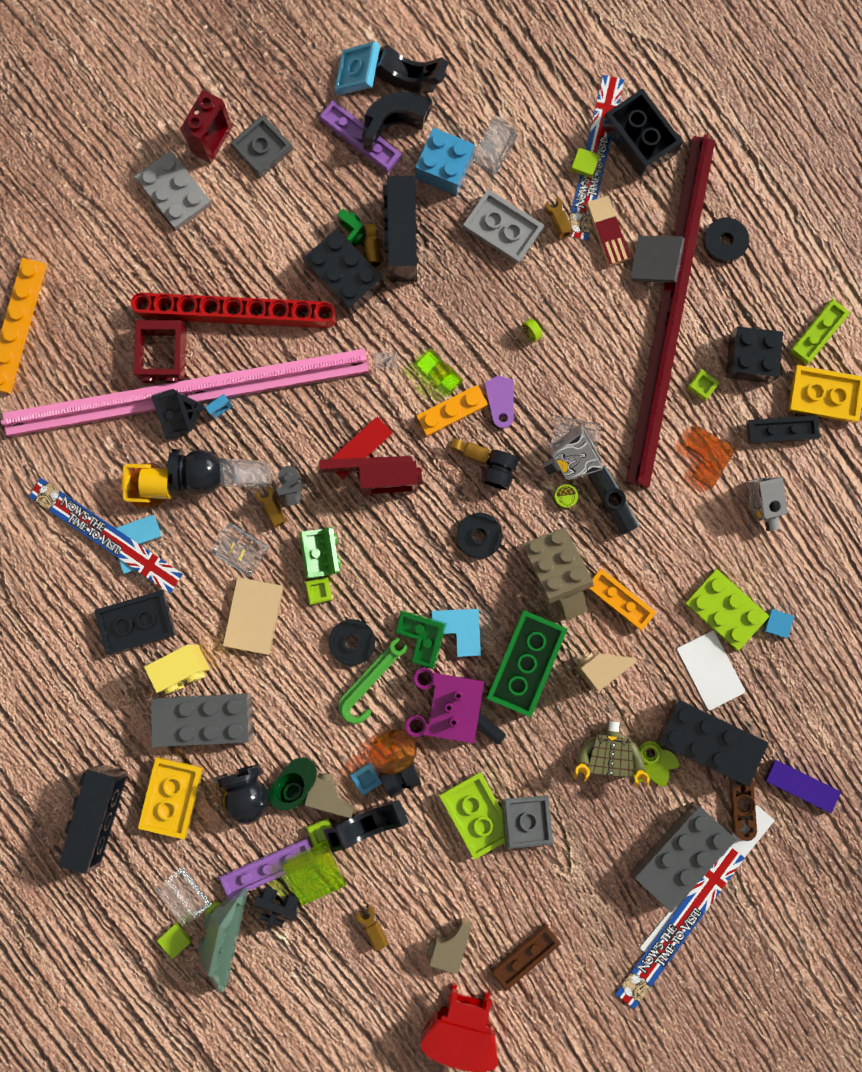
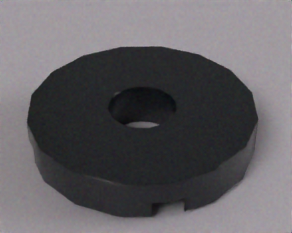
[703,217,750,263]
[456,512,503,559]
[329,619,376,666]

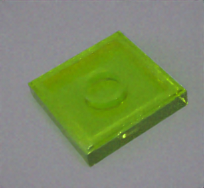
[282,842,346,906]

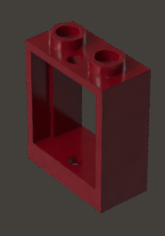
[180,89,233,164]
[134,320,186,383]
[359,461,423,495]

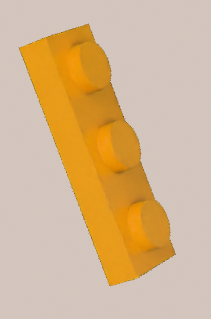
[416,385,488,437]
[588,568,656,631]

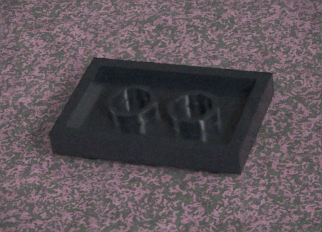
[94,590,176,655]

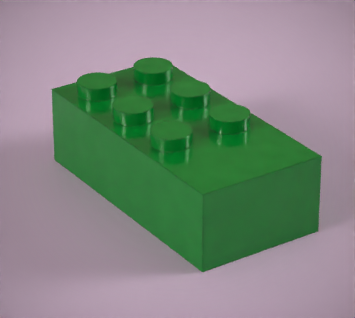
[486,610,568,717]

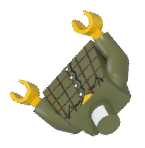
[573,721,650,788]

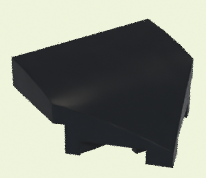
[151,389,205,440]

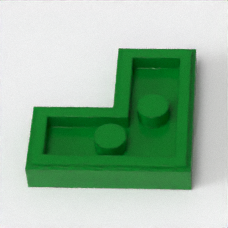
[395,610,447,669]

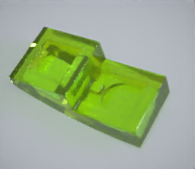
[413,348,464,396]

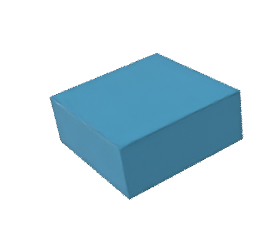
[205,394,233,419]
[763,609,794,639]
[350,762,383,796]

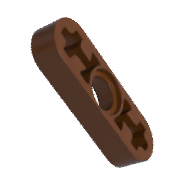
[729,778,757,841]

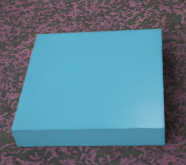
[334,41,380,95]

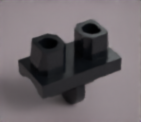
[254,886,299,932]

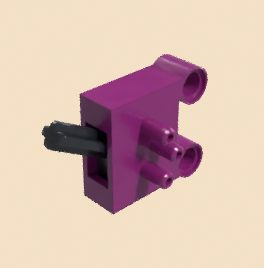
[406,668,506,745]

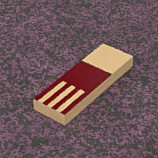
[586,196,631,267]

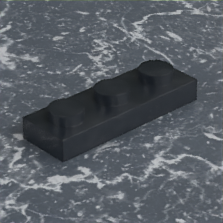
[746,415,820,444]

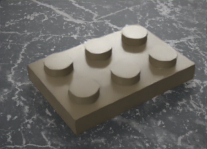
[522,527,594,604]

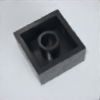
[726,326,783,383]

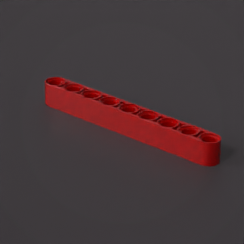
[131,292,337,329]

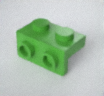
[298,527,341,579]

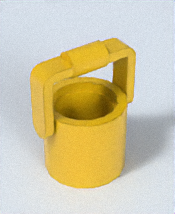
[121,464,173,502]

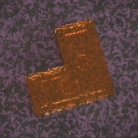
[683,425,736,488]

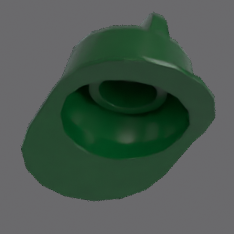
[268,757,317,810]

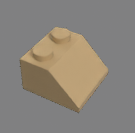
[575,652,637,691]

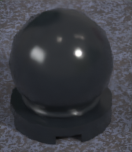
[167,449,225,496]
[214,764,269,825]

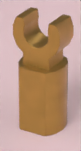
[545,197,574,240]
[365,224,381,266]
[449,438,491,465]
[256,486,287,528]
[356,905,389,952]

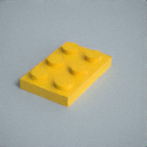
[788,365,862,423]
[138,757,204,839]

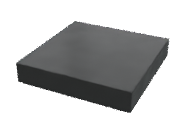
[230,115,294,178]
[630,236,685,283]
[501,795,553,849]

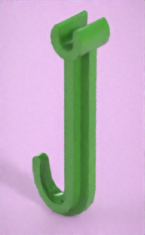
[338,637,407,724]

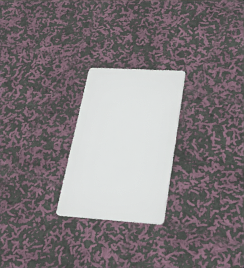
[677,631,745,711]

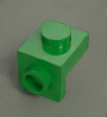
[337,208,365,246]

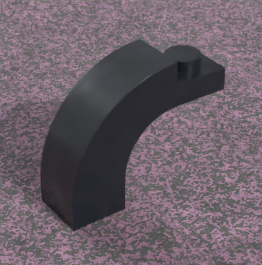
[375,45,449,93]
[362,92,433,152]
[323,800,409,853]

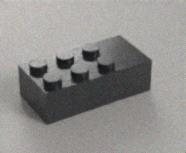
[383,176,417,282]
[656,699,769,787]
[58,764,129,874]

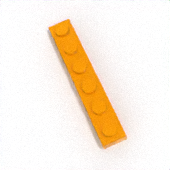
[0,258,47,394]

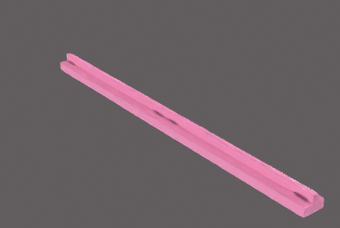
[1,349,369,437]

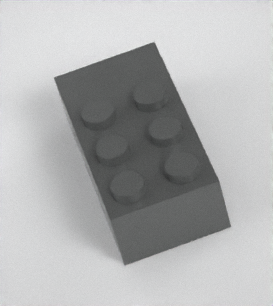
[151,693,253,747]
[630,802,736,912]

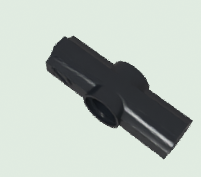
[587,465,640,536]

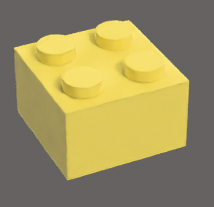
[144,644,210,695]

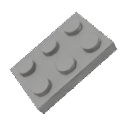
[135,150,212,231]
[463,189,544,265]

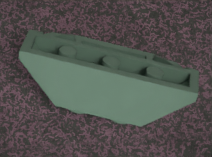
[198,888,248,993]

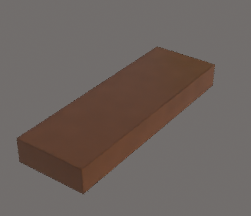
[490,923,562,991]

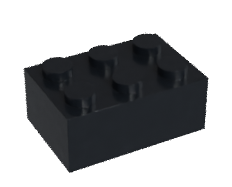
[602,88,683,178]
[303,228,384,316]

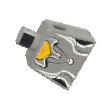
[543,424,603,480]
[745,477,787,531]

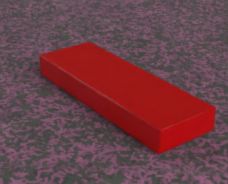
[330,416,393,480]

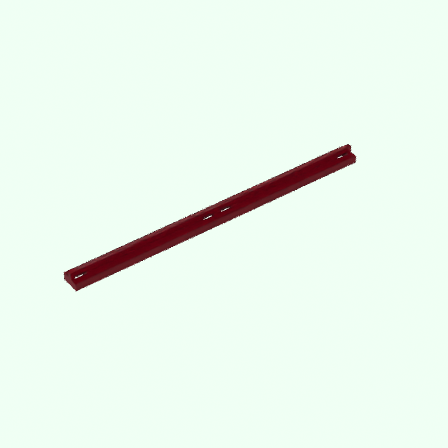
[626,134,715,488]

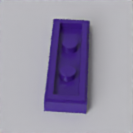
[764,759,841,813]

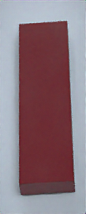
[317,456,413,473]

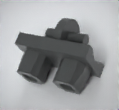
[277,466,304,506]

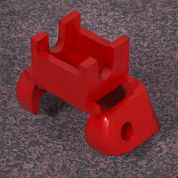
[421,983,498,1072]

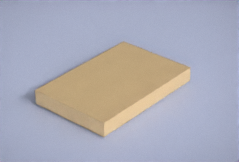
[223,577,284,655]

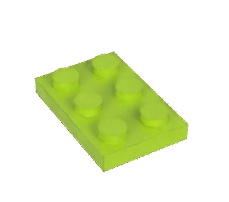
[684,569,769,651]
[439,771,505,860]

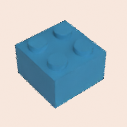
[415,127,475,196]

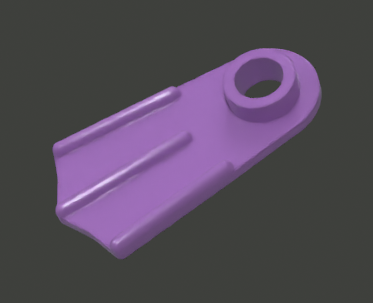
[485,375,514,428]

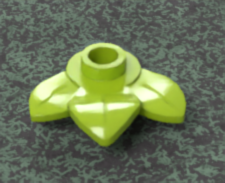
[634,741,679,787]

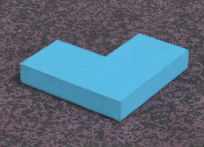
[116,515,162,574]
[432,609,481,657]

